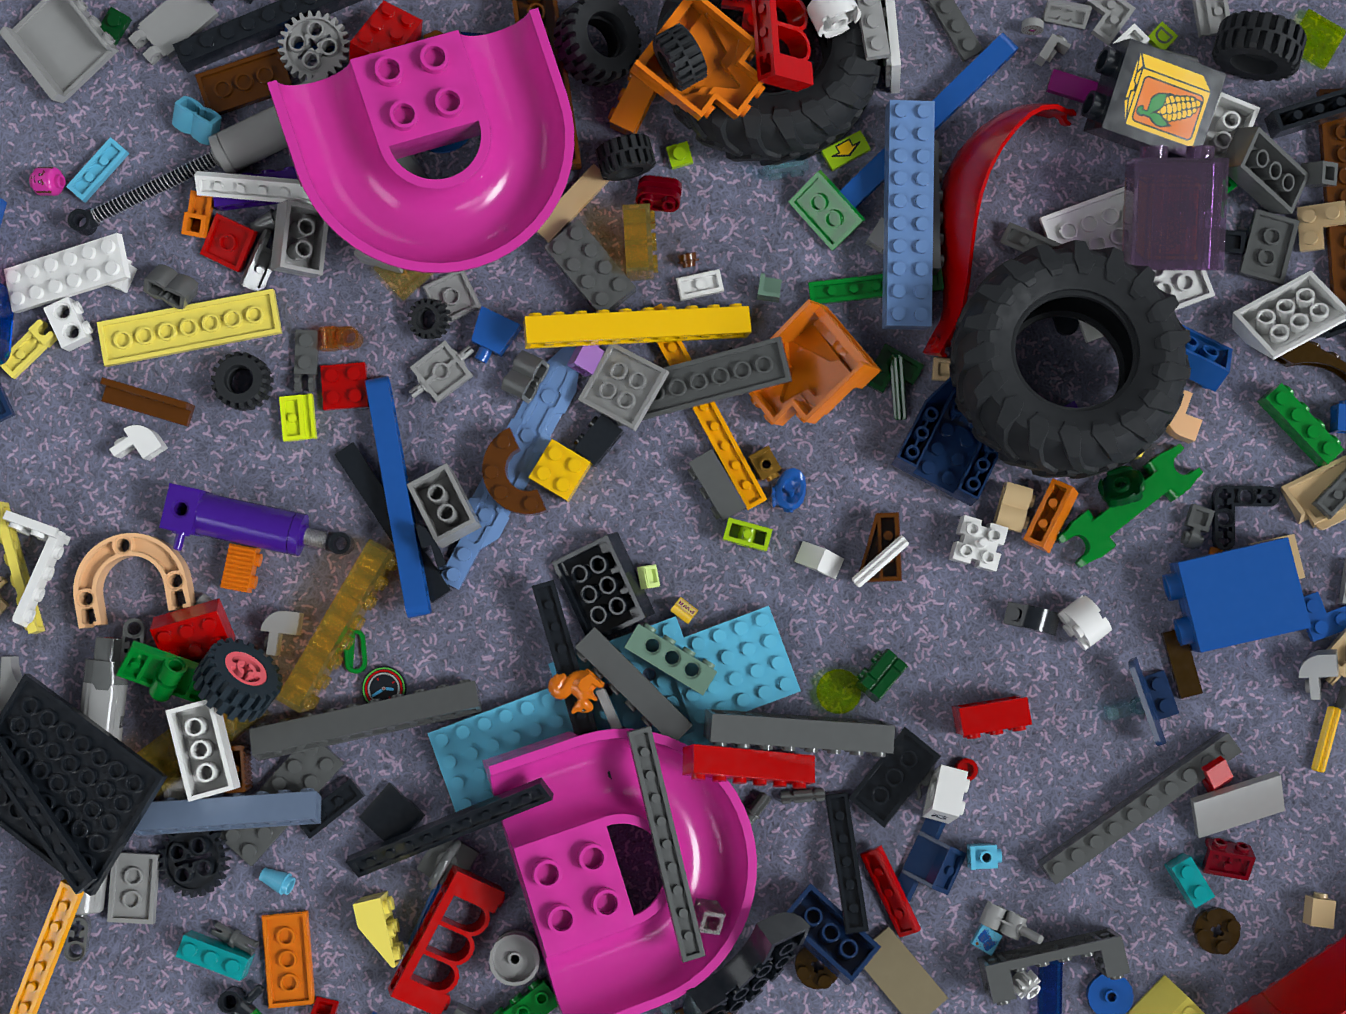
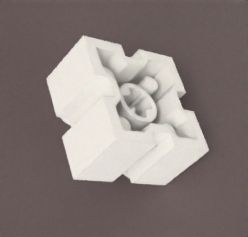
[948,515,1008,572]

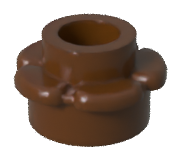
[677,252,699,268]

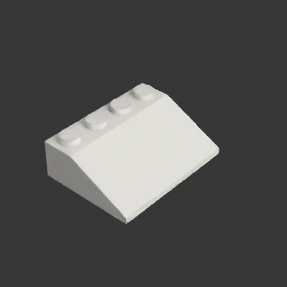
[1232,271,1346,360]

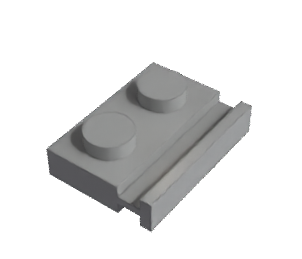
[1192,0,1230,38]

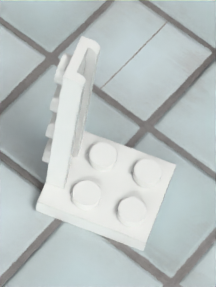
[2,510,71,628]

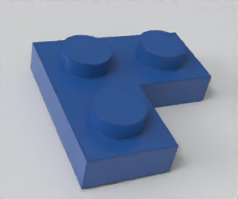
[1304,592,1346,642]

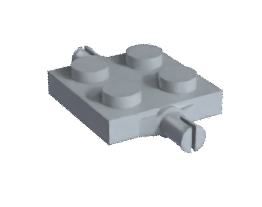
[409,340,474,403]

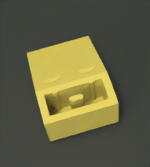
[353,891,405,968]

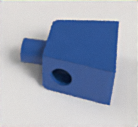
[471,306,522,364]

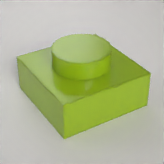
[666,141,693,170]

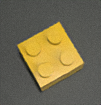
[528,439,592,502]

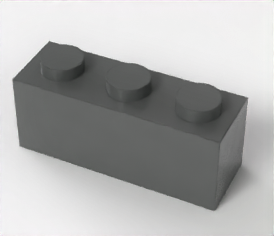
[687,449,747,522]

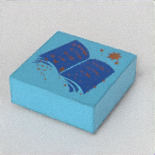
[970,924,1003,956]

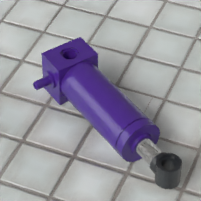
[159,483,355,556]

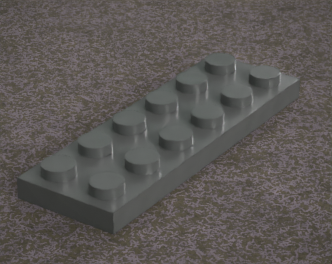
[219,746,345,866]

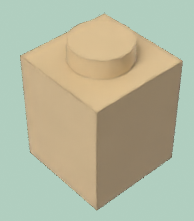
[1303,892,1336,929]

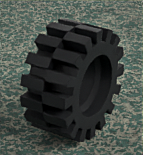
[407,298,452,339]

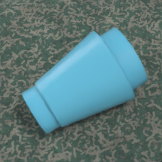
[259,867,296,895]

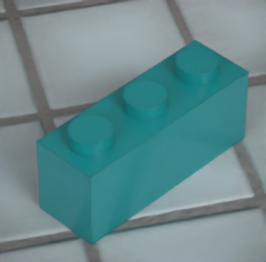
[175,930,255,981]

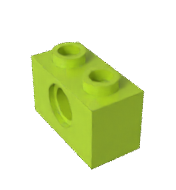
[722,517,773,552]

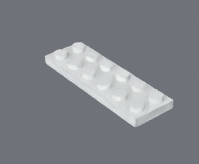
[4,233,131,313]

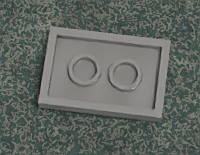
[107,852,160,924]

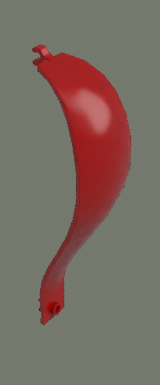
[922,103,1077,358]

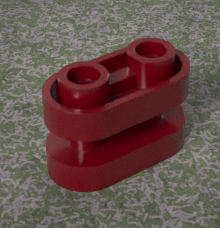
[636,175,682,212]

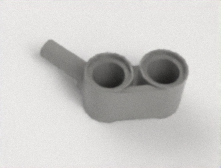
[978,901,1044,944]

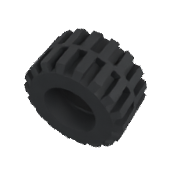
[652,23,707,91]
[595,134,656,181]
[211,352,274,411]

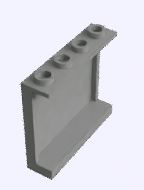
[0,0,119,103]

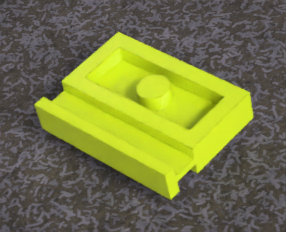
[279,393,317,442]

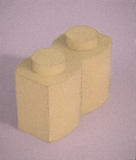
[993,482,1036,533]

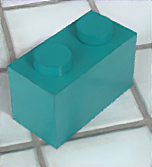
[1164,853,1215,908]

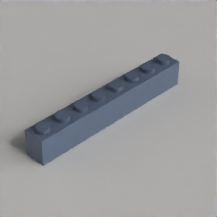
[133,788,321,836]

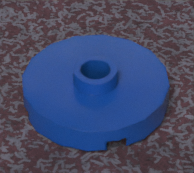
[1086,973,1134,1014]

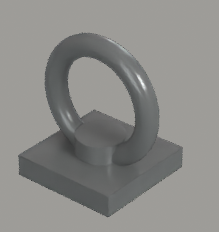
[416,838,480,889]

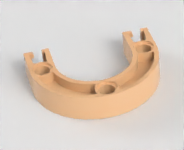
[73,533,196,629]

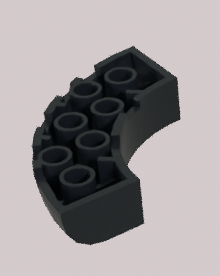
[683,912,810,1014]

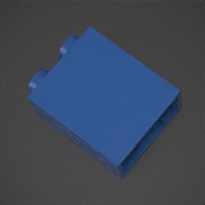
[1162,537,1312,653]

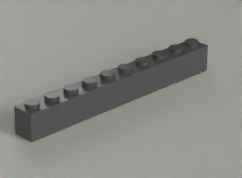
[249,679,483,761]
[1037,731,1242,884]

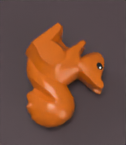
[548,669,605,714]

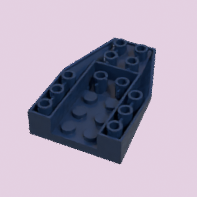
[891,377,999,506]

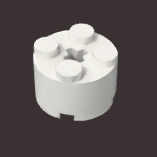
[807,0,861,38]
[1058,595,1112,650]

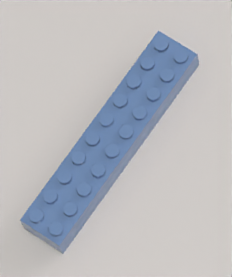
[882,100,935,330]

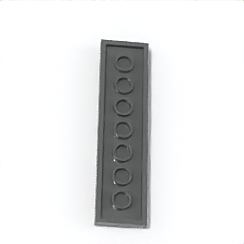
[617,336,792,426]

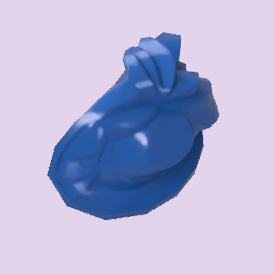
[771,468,806,513]

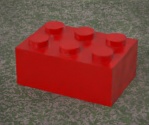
[349,0,423,61]
[150,598,235,661]
[951,695,1032,739]

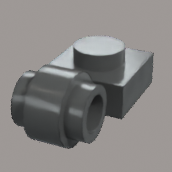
[1181,504,1215,550]

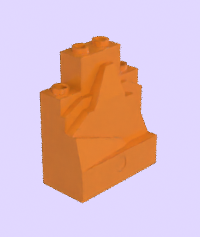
[629,0,766,121]
[749,299,881,426]

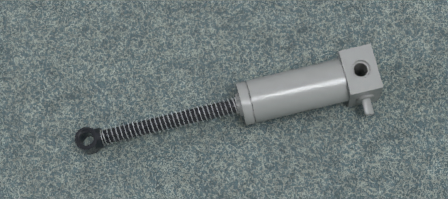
[67,72,328,236]

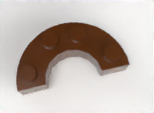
[482,427,548,516]

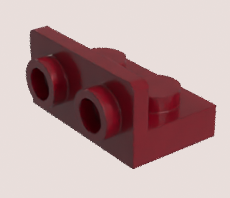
[1201,838,1256,881]

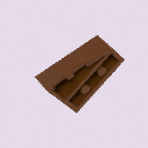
[860,512,903,583]

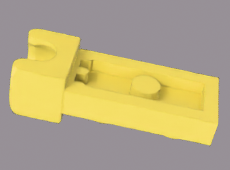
[0,319,58,379]

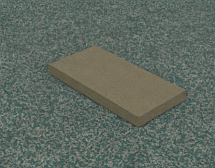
[864,926,948,1014]

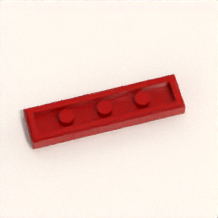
[860,845,921,938]

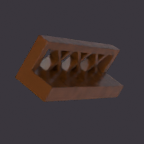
[100,377,195,427]

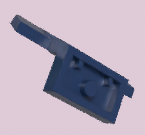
[1128,657,1179,746]
[898,818,967,902]

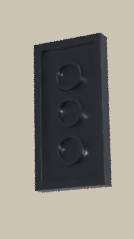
[849,727,941,828]

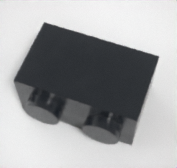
[574,414,624,467]

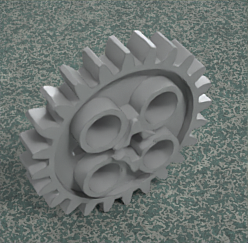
[278,11,350,82]

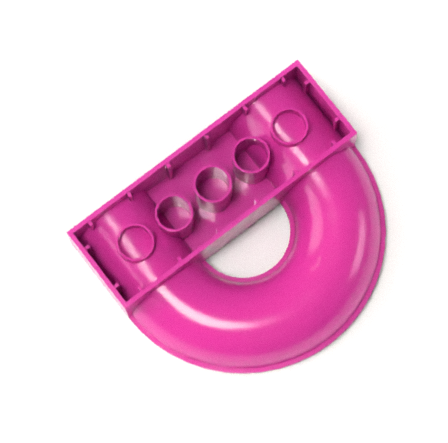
[267,8,574,273]
[482,728,757,1014]

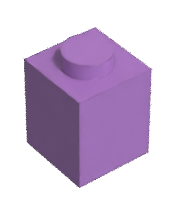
[567,345,605,377]

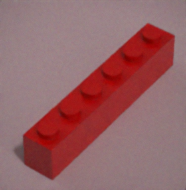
[682,744,815,789]

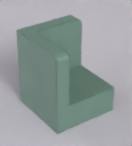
[756,273,782,303]

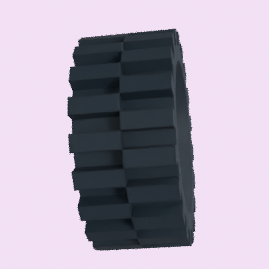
[192,638,283,722]

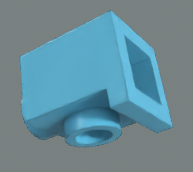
[967,843,1002,870]

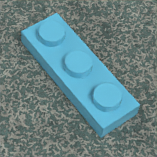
[66,137,130,203]

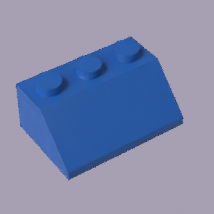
[1183,325,1233,392]

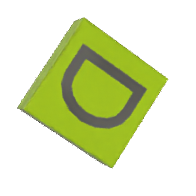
[1148,22,1178,50]

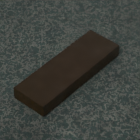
[1161,630,1203,699]

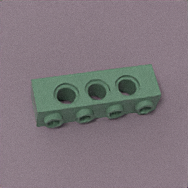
[624,623,717,695]

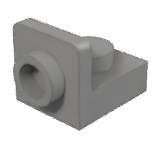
[1034,33,1071,67]

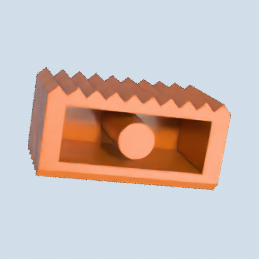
[220,543,263,593]

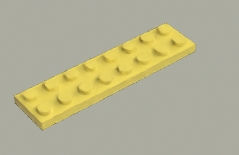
[97,289,283,367]

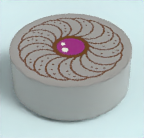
[1021,17,1044,35]

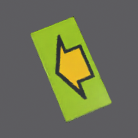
[821,130,871,172]

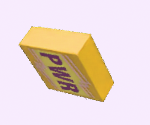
[671,597,698,624]

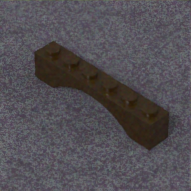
[1267,341,1346,382]

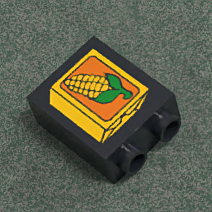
[1081,38,1227,165]

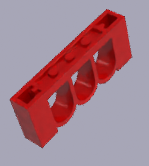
[752,0,814,92]
[388,864,505,1014]

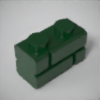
[855,648,908,703]

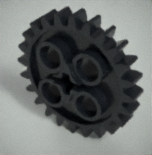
[158,831,231,898]

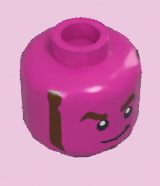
[29,167,66,196]

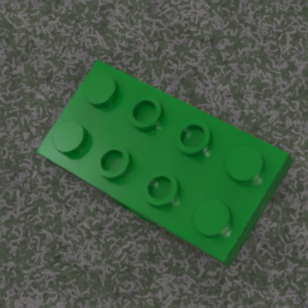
[116,641,206,703]

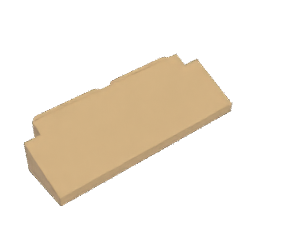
[1280,455,1346,530]

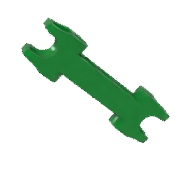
[1056,444,1203,568]

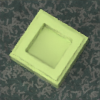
[637,564,660,590]

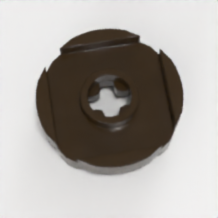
[1192,907,1241,955]
[794,946,838,989]

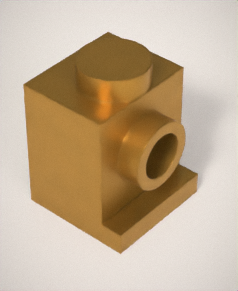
[748,445,782,482]

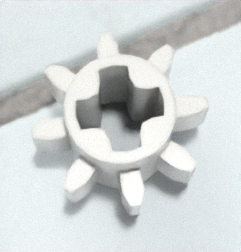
[1012,970,1041,999]

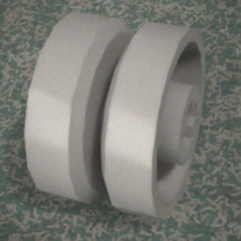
[489,929,542,986]

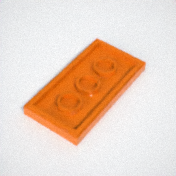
[261,910,315,1009]

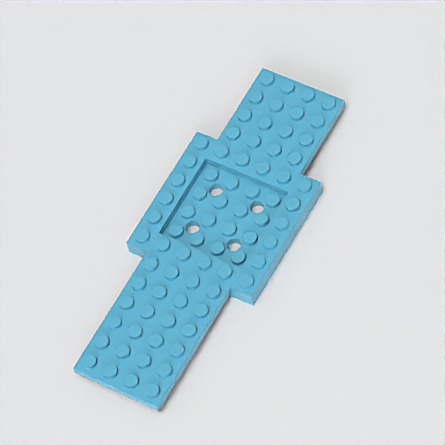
[427,606,801,812]

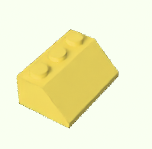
[1126,975,1205,1014]

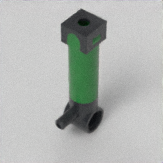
[218,984,264,1014]

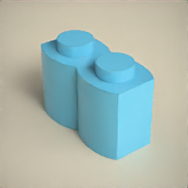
[172,96,222,145]

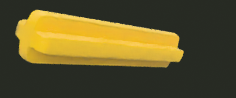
[1311,706,1341,773]

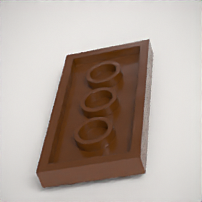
[195,47,293,115]

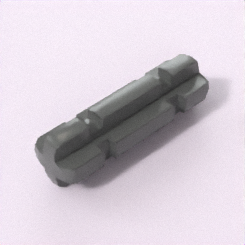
[780,788,825,804]

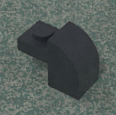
[1003,601,1059,636]

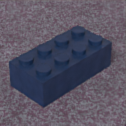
[785,883,881,985]

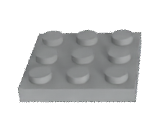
[578,344,669,432]

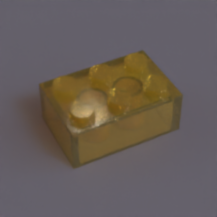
[622,203,658,281]

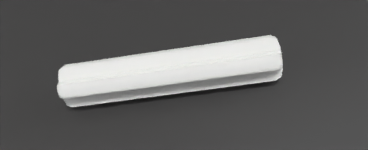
[852,535,909,587]

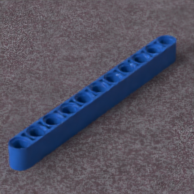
[840,33,1019,208]
[365,376,432,618]

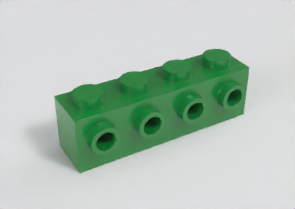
[1257,383,1344,467]
[492,977,558,1014]

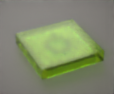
[1299,9,1346,70]

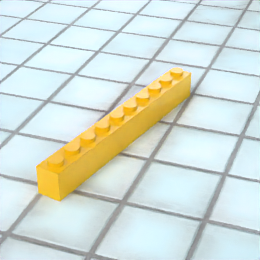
[523,303,752,349]

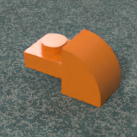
[181,190,214,238]

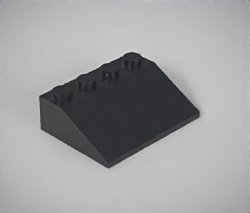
[552,532,656,637]

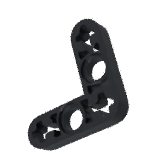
[1212,485,1280,551]

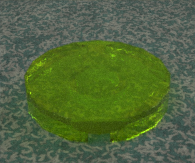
[816,669,861,714]

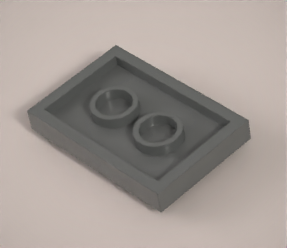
[1237,209,1300,286]

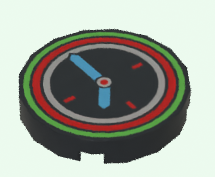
[361,666,407,704]

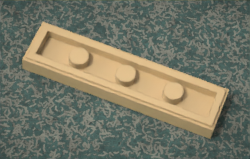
[537,164,609,243]

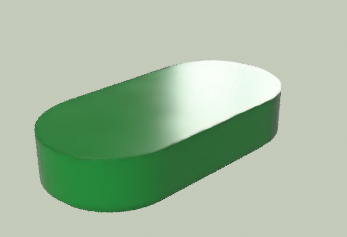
[343,629,368,674]

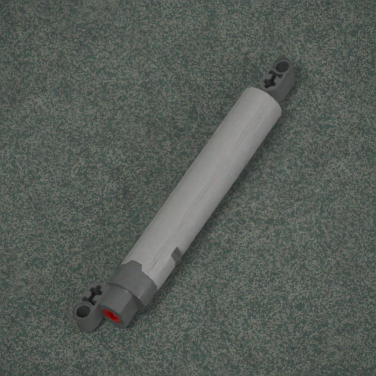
[61,618,147,962]

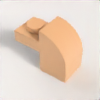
[1166,390,1203,444]

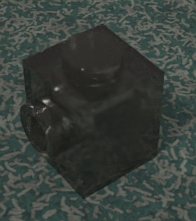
[694,898,726,935]

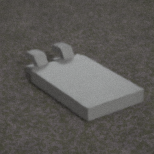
[128,0,219,66]

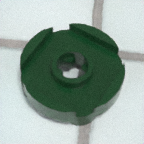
[1098,465,1145,508]

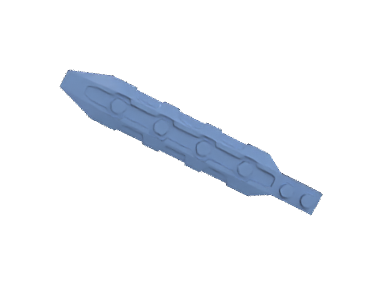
[441,347,579,590]

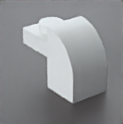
[109,425,168,461]

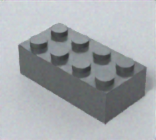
[1219,126,1310,214]
[544,219,636,312]

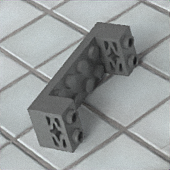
[977,928,1130,1005]

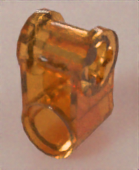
[319,326,364,352]

